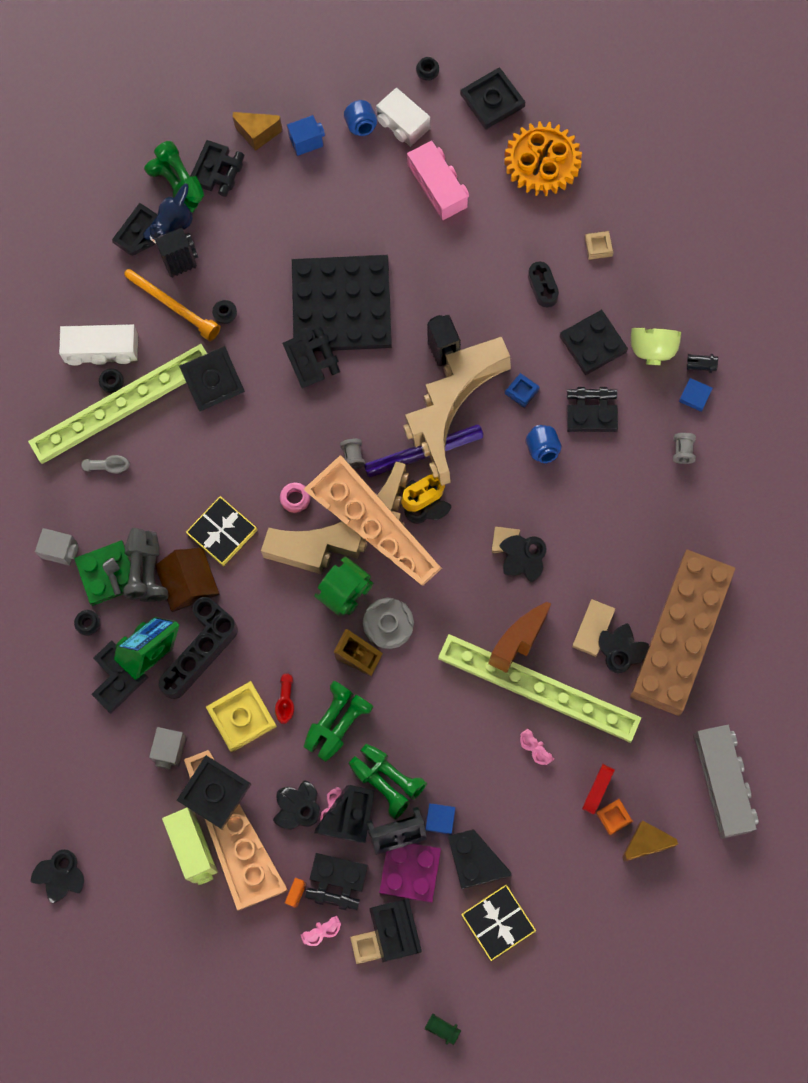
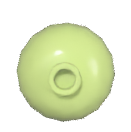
[631,328,681,365]

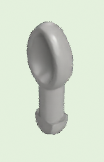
[81,455,130,474]

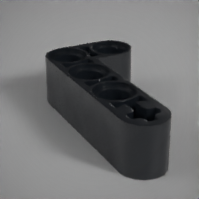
[159,597,238,699]

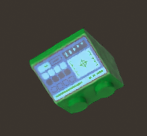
[114,617,179,680]

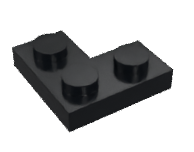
[91,640,149,714]

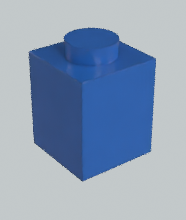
[287,115,325,156]

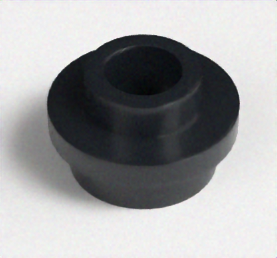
[416,57,439,80]
[212,300,237,324]
[99,369,124,393]
[74,610,100,636]

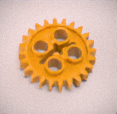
[504,121,582,196]

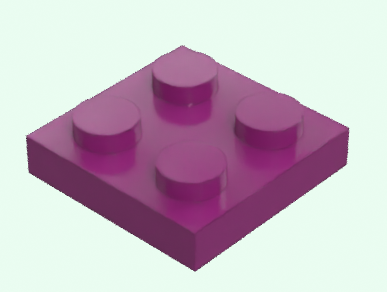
[379,844,441,903]

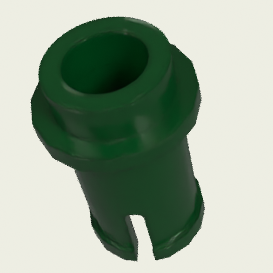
[424,1013,462,1045]

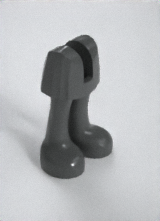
[123,528,168,602]

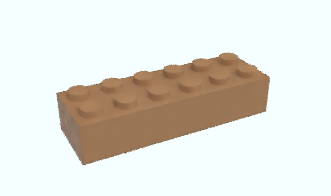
[630,549,735,716]

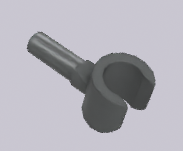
[103,558,121,595]

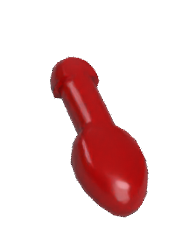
[275,673,294,724]

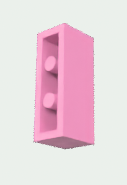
[407,140,469,221]

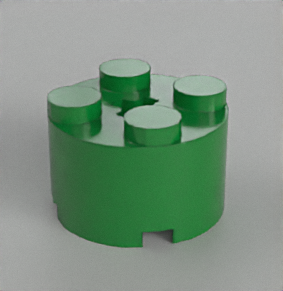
[314,557,374,616]

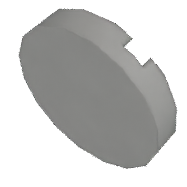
[363,597,414,649]

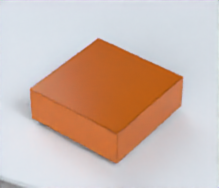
[596,799,633,836]
[285,877,307,908]

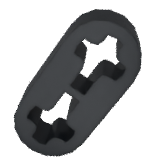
[528,261,559,308]

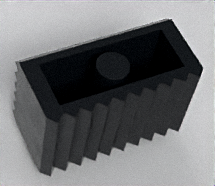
[154,227,199,278]
[427,315,461,367]

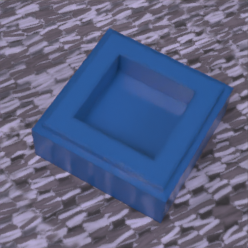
[505,373,540,408]
[679,378,713,412]
[425,803,456,835]

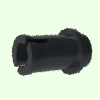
[687,354,718,373]

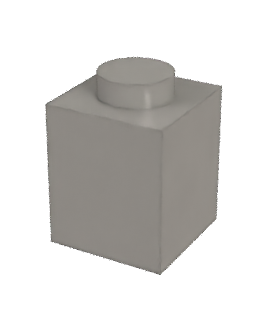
[35,528,78,566]
[149,727,187,770]

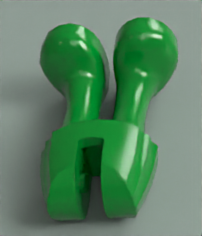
[144,141,205,213]
[304,680,374,762]
[348,743,427,820]

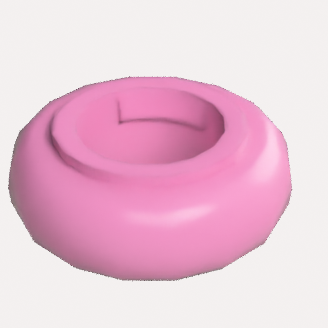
[280,483,311,513]

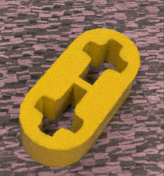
[401,475,445,512]

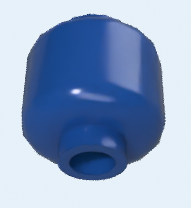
[344,100,377,136]
[525,425,562,463]

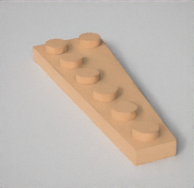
[304,455,442,585]
[184,750,288,911]

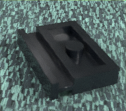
[369,898,422,963]

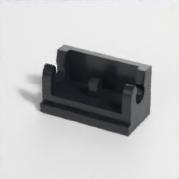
[366,807,427,855]

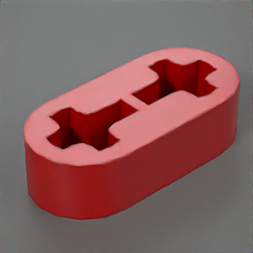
[582,764,615,815]

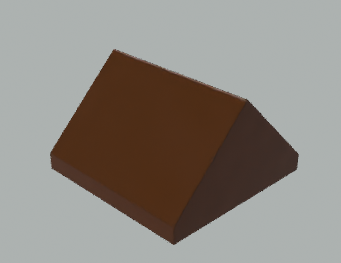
[155,548,220,612]

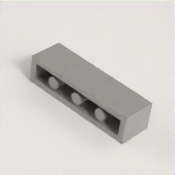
[694,724,759,839]

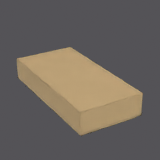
[572,599,615,657]

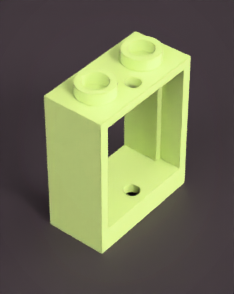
[162,808,218,885]

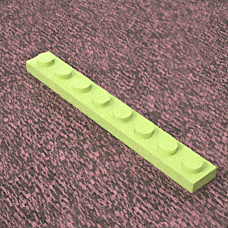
[28,344,207,464]
[438,634,642,743]

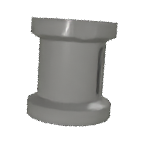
[673,433,696,464]
[340,438,365,469]

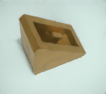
[233,112,282,151]
[334,629,383,676]
[622,820,678,861]

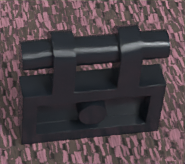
[190,140,245,197]
[282,326,341,389]
[567,387,618,432]
[305,853,368,910]

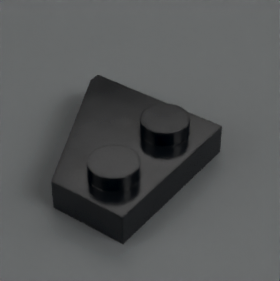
[112,203,158,256]
[314,785,375,843]
[448,829,512,889]

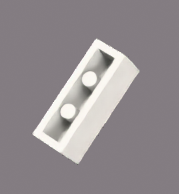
[59,324,138,366]

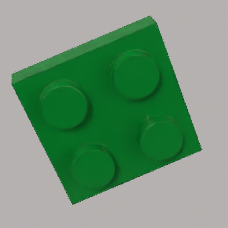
[74,540,131,606]

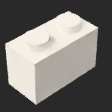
[376,87,430,147]

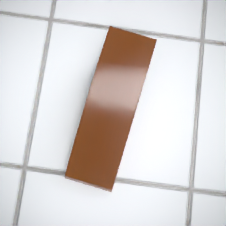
[488,602,551,673]

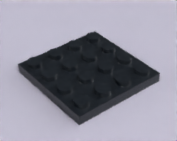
[292,255,392,352]

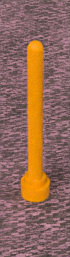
[124,269,221,341]

